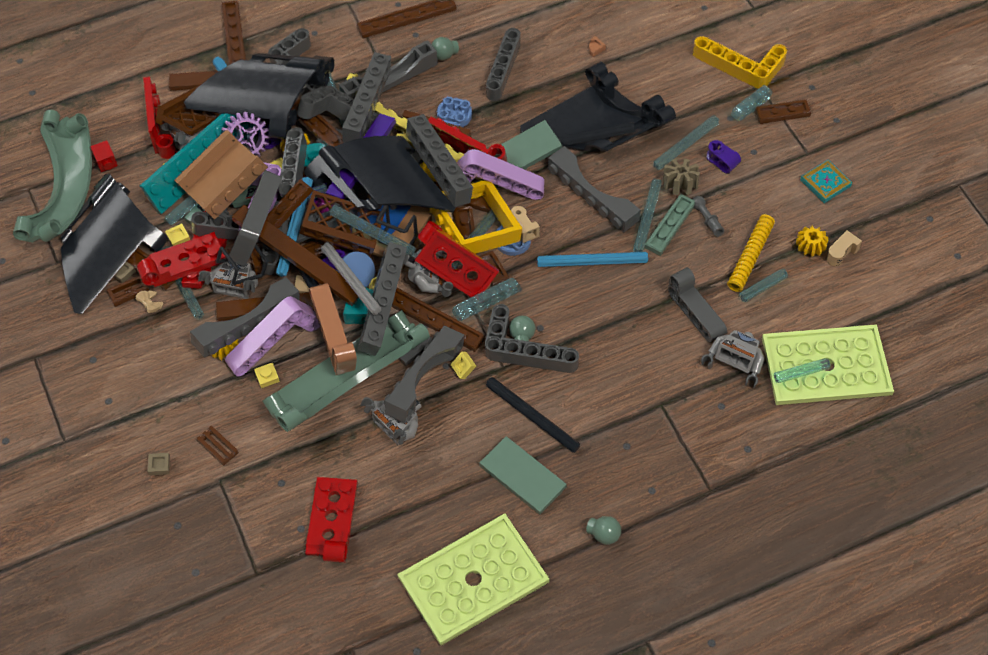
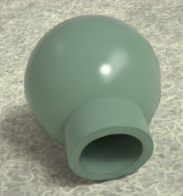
[431,37,459,61]
[509,315,536,341]
[587,516,621,545]

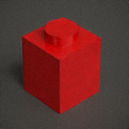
[90,140,118,172]

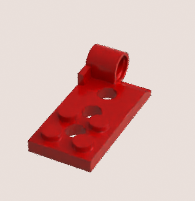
[143,76,177,159]
[428,116,507,162]
[415,221,499,301]
[137,232,225,287]
[305,477,358,563]

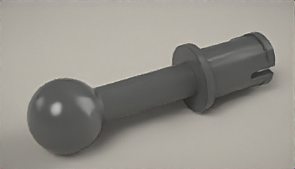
[693,196,724,237]

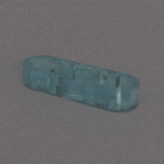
[731,85,773,121]

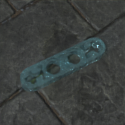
[452,278,520,321]

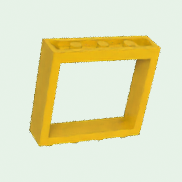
[429,180,523,254]

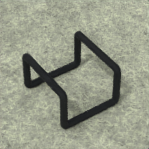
[376,205,418,253]
[216,244,268,285]

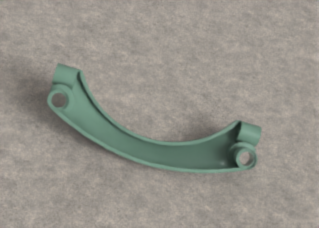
[13,110,92,243]
[262,310,430,432]

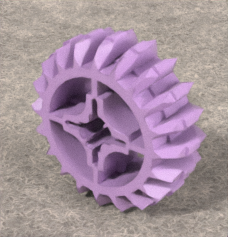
[221,112,270,157]

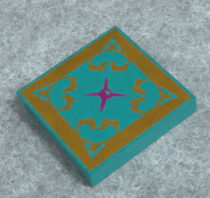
[800,160,852,203]

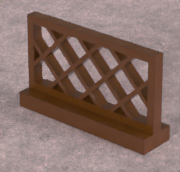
[155,84,220,136]
[300,190,385,256]

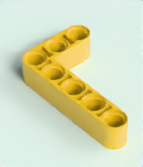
[693,36,787,89]

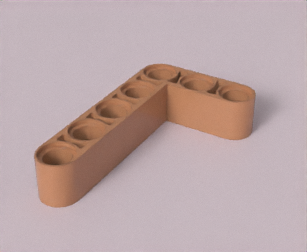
[309,283,357,376]

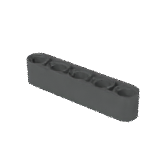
[486,28,520,101]
[278,127,307,198]

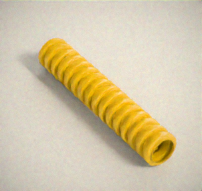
[727,214,775,292]

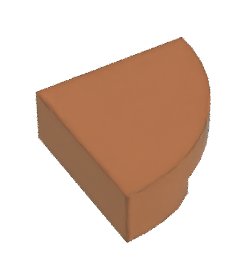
[589,36,606,57]

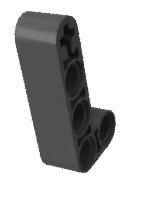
[668,267,727,342]

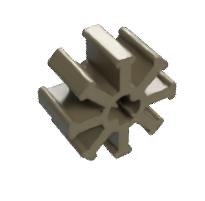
[663,159,700,195]

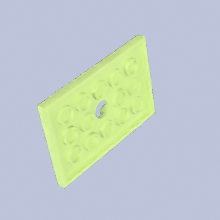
[762,325,894,405]
[398,514,549,646]

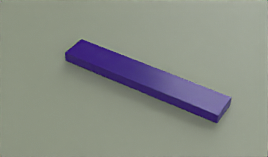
[326,113,396,200]

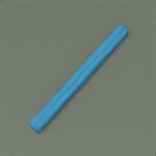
[276,177,313,277]
[537,252,648,267]

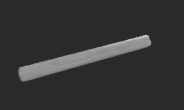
[321,242,381,315]

